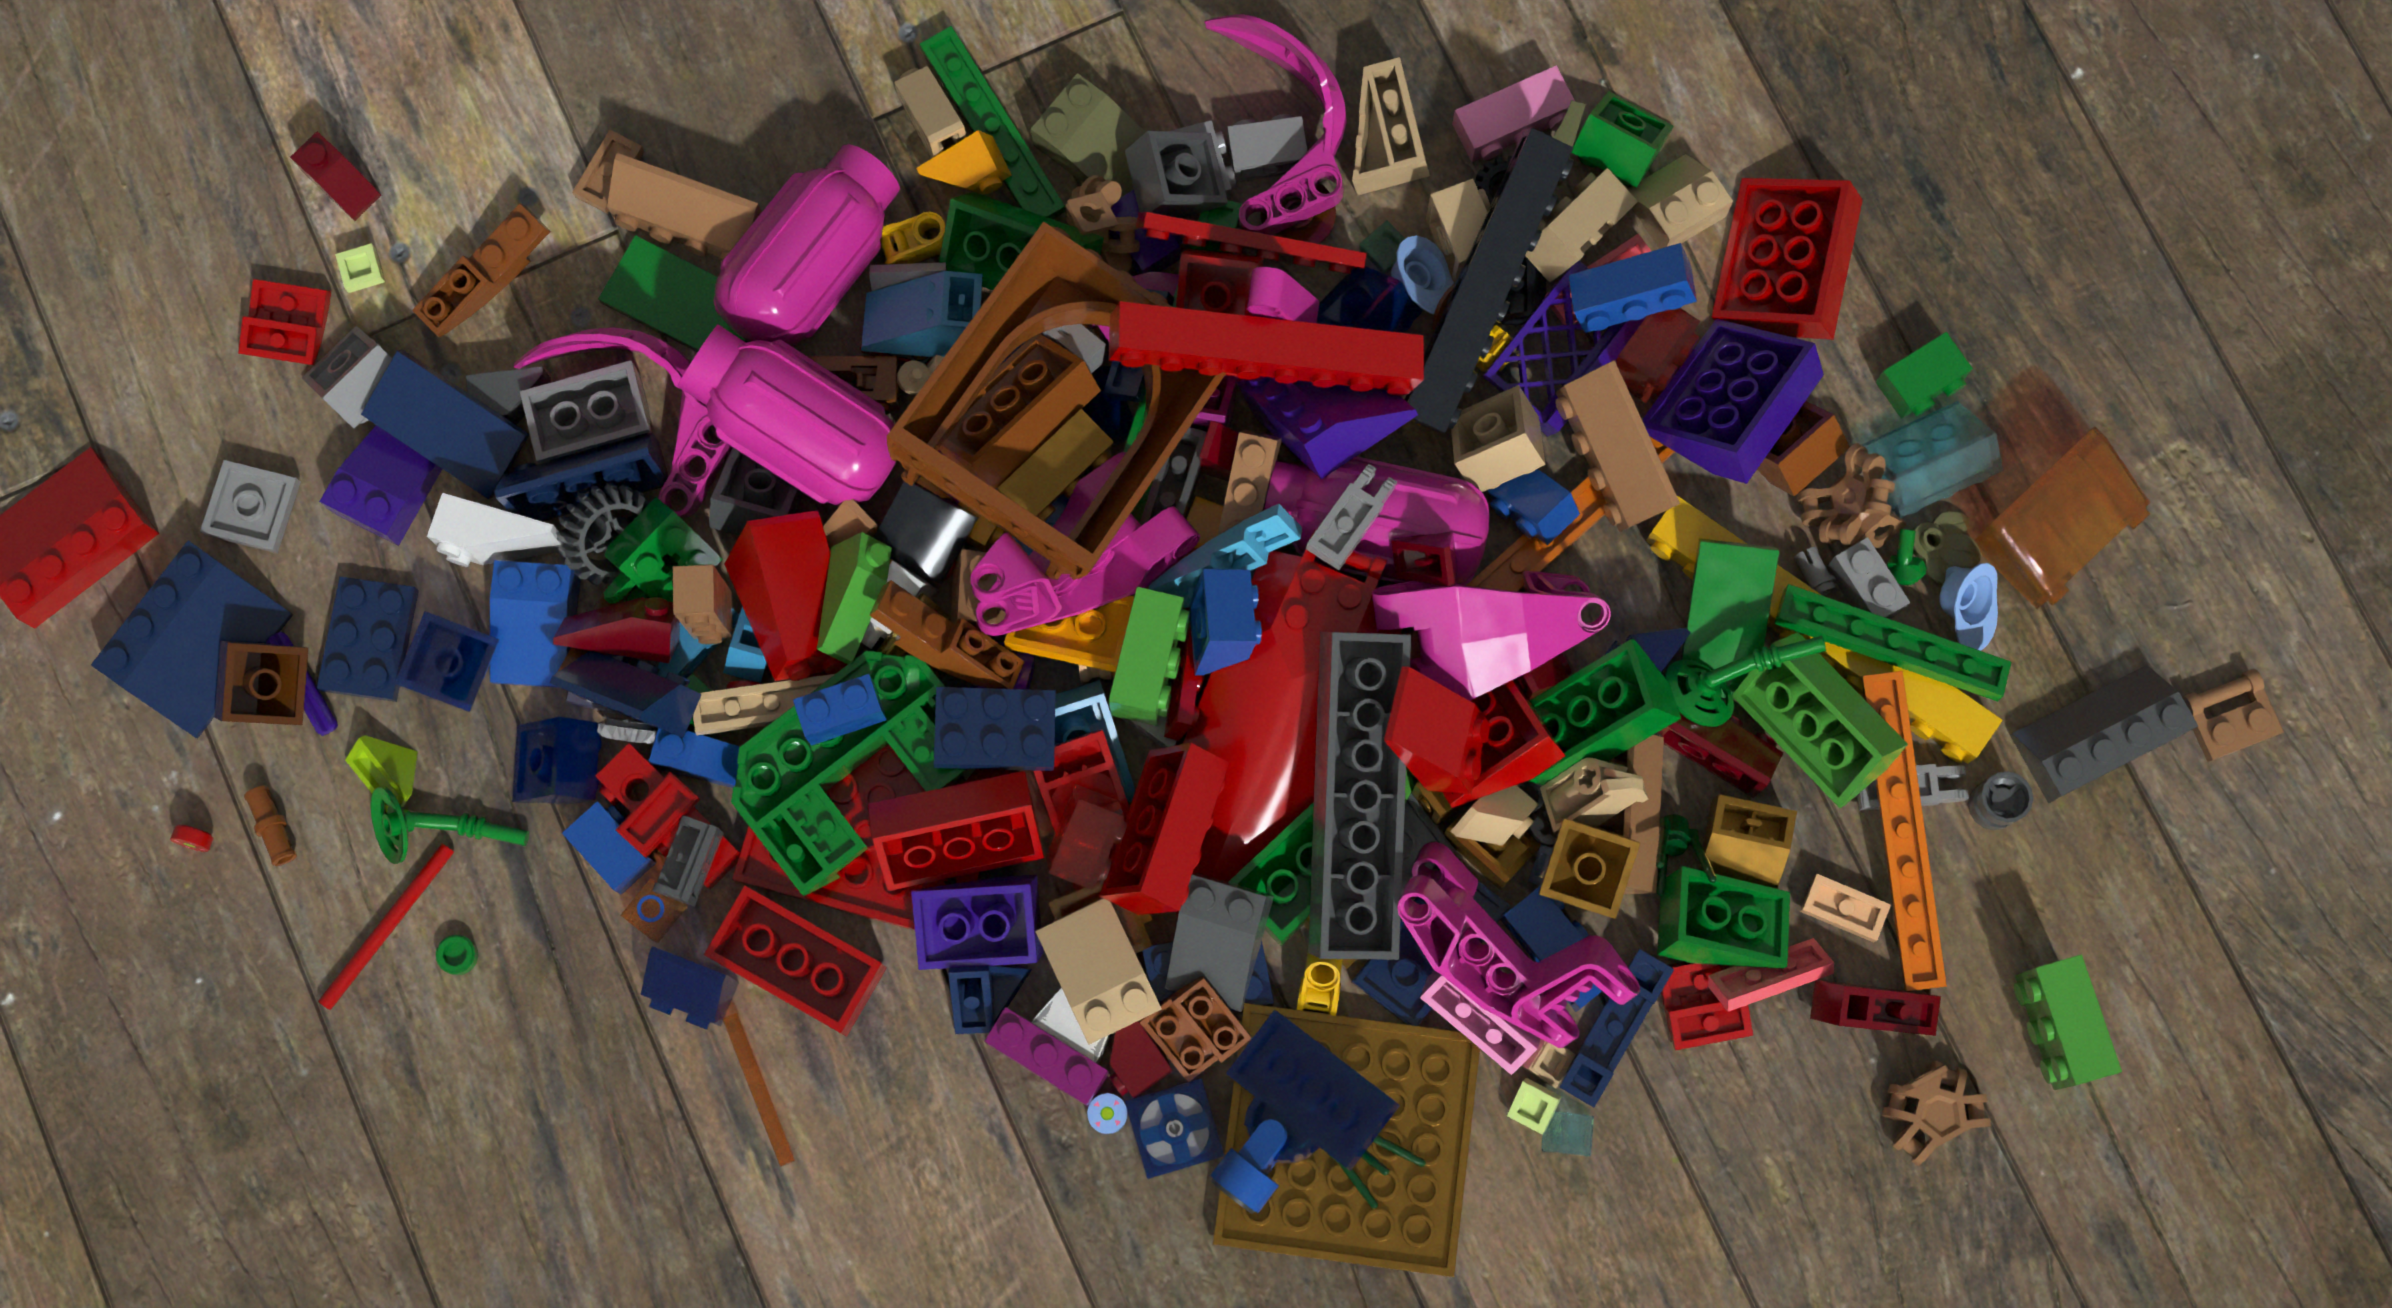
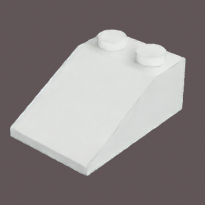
[427,493,563,567]

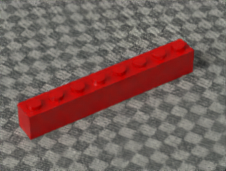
[1109,301,1424,395]

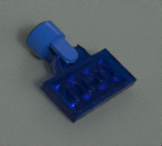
[1210,1010,1400,1214]

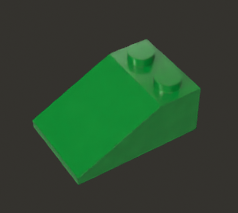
[1657,866,1790,969]

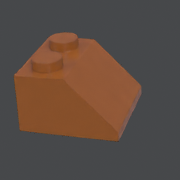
[1757,401,1850,497]

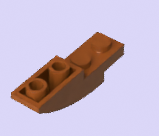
[412,203,551,337]
[869,580,1024,689]

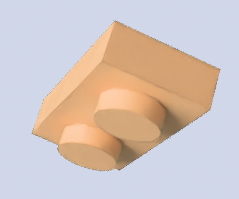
[1800,874,1891,943]

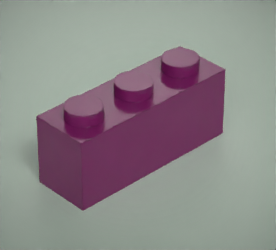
[984,1007,1110,1107]

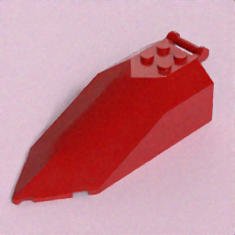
[1176,529,1405,920]

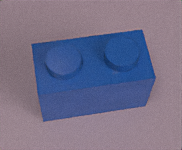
[1488,469,1580,545]
[793,674,887,746]
[562,801,656,895]

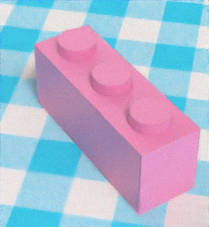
[1452,65,1575,162]
[1420,971,1540,1075]

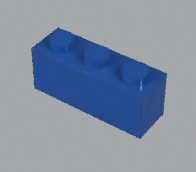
[1569,243,1697,333]
[1500,886,1602,1012]

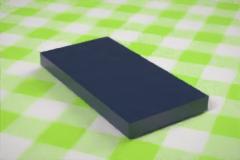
[361,349,530,499]
[1351,868,1510,1026]

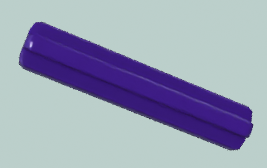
[266,632,338,736]

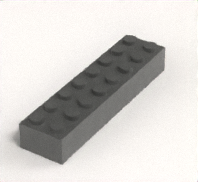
[1308,631,1411,960]

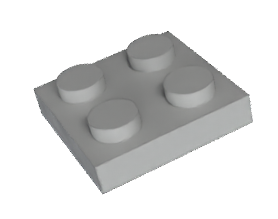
[200,460,301,554]

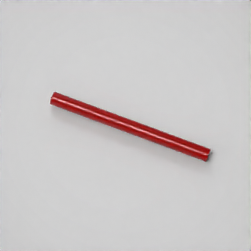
[318,843,454,1010]

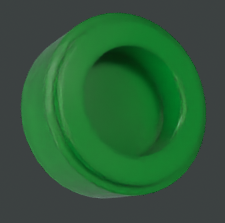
[436,935,478,975]

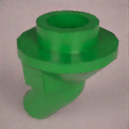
[1887,529,1927,585]

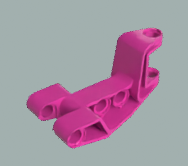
[970,452,1201,636]
[1372,571,1611,701]
[1397,842,1640,1048]

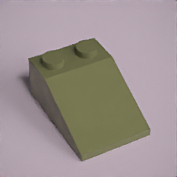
[1031,73,1146,198]

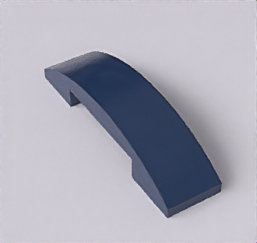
[1559,949,1674,1108]

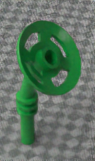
[1664,636,1826,727]
[371,786,529,864]

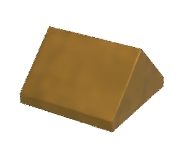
[1444,799,1541,891]
[1539,818,1641,919]

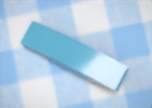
[1149,504,1302,608]

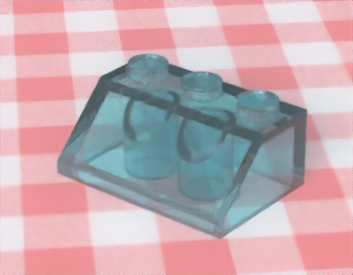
[1862,401,2003,518]

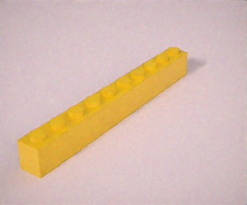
[1646,496,2003,764]

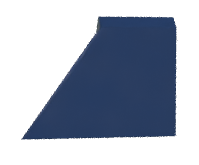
[948,966,1032,1034]

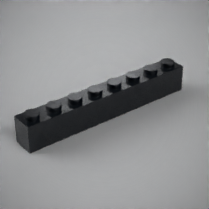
[1404,128,1574,433]

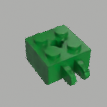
[604,497,723,604]

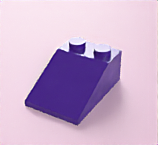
[319,425,442,546]
[911,875,1044,970]

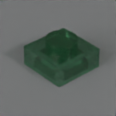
[1359,220,1405,275]

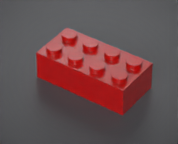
[1099,743,1229,915]
[868,771,1044,891]
[703,885,887,1037]

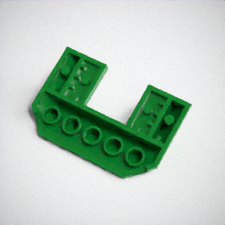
[731,651,976,896]

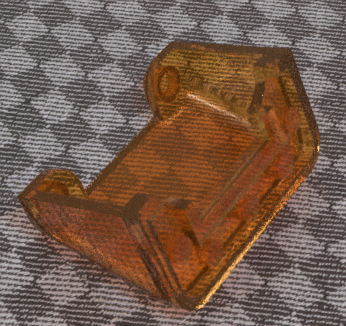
[1974,426,2151,609]

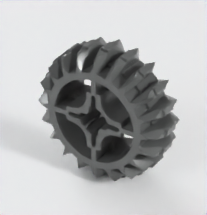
[556,482,650,586]

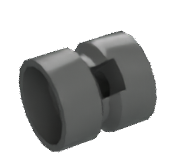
[1968,771,2033,830]

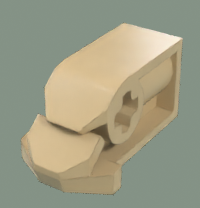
[1540,757,1649,833]

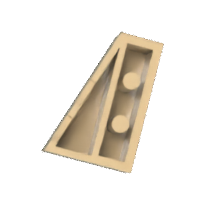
[1352,57,1430,196]
[1525,168,1638,282]

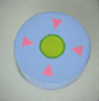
[1087,1093,1128,1134]

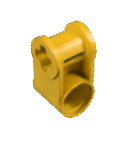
[880,211,946,264]
[1296,952,1343,1016]

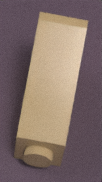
[894,66,967,159]

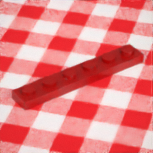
[1136,212,1367,274]

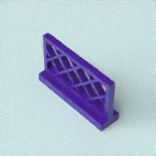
[1482,261,1650,437]

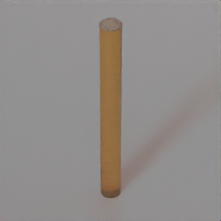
[723,1013,795,1167]

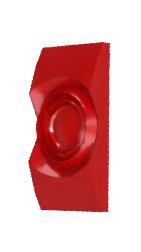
[1033,729,1130,902]

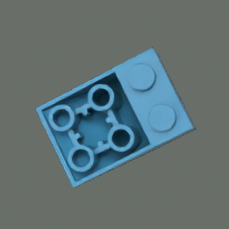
[861,271,982,357]

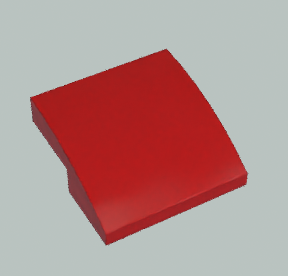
[238,279,331,365]
[1661,962,1753,1050]

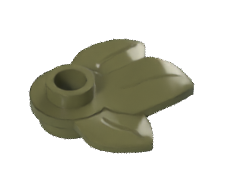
[1913,511,1982,585]

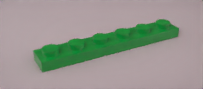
[919,26,1066,219]
[1774,584,2012,702]

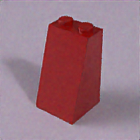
[724,510,847,681]

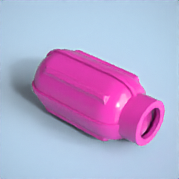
[714,144,900,347]
[678,324,896,506]
[1264,456,1489,586]

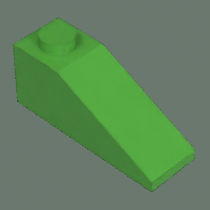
[817,532,892,664]

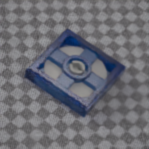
[1125,1078,1224,1179]

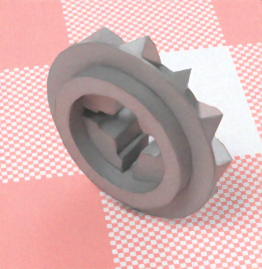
[597,718,658,744]

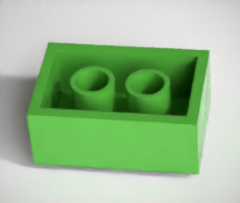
[1109,587,1190,726]
[2014,954,2122,1090]

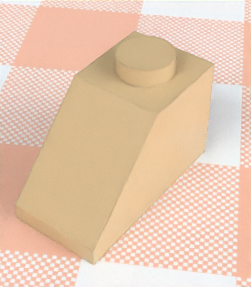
[1450,785,1539,846]

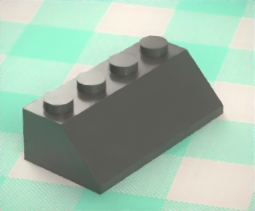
[2010,665,2198,804]

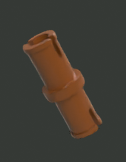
[244,785,297,866]

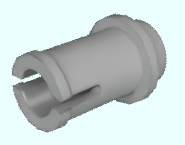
[1794,546,1837,596]

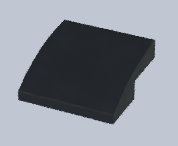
[873,481,979,584]

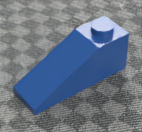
[649,728,739,788]

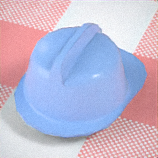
[1391,235,1454,314]
[1939,562,1998,651]

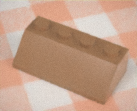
[607,153,762,262]
[1555,360,1680,532]
[1598,735,1664,894]

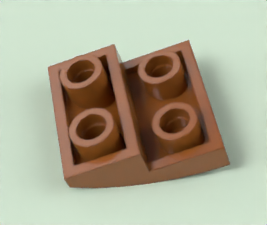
[1139,976,1253,1082]

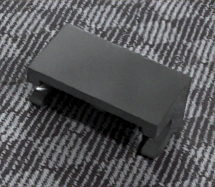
[652,815,724,907]

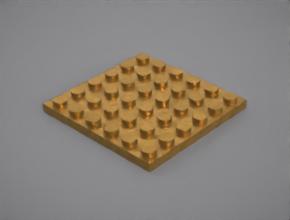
[1213,1003,1480,1277]

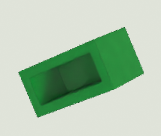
[1876,332,1973,419]

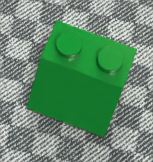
[1571,91,1674,188]

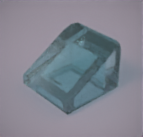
[1542,1112,1594,1156]

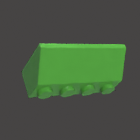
[1732,632,1908,808]

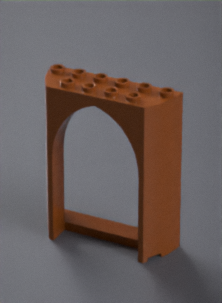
[887,222,1226,580]

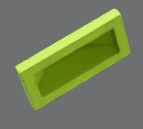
[345,735,418,812]

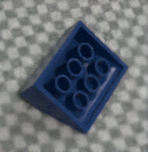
[494,432,668,522]
[91,540,293,739]

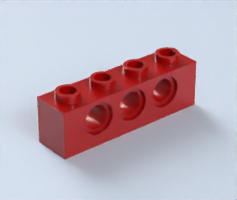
[595,743,740,890]

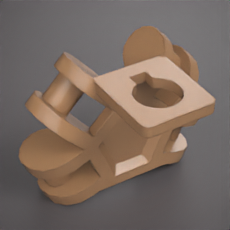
[1065,175,1140,272]
[1797,443,1907,548]
[1882,1060,1991,1166]

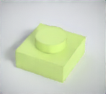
[335,243,385,293]
[1507,1078,1562,1135]

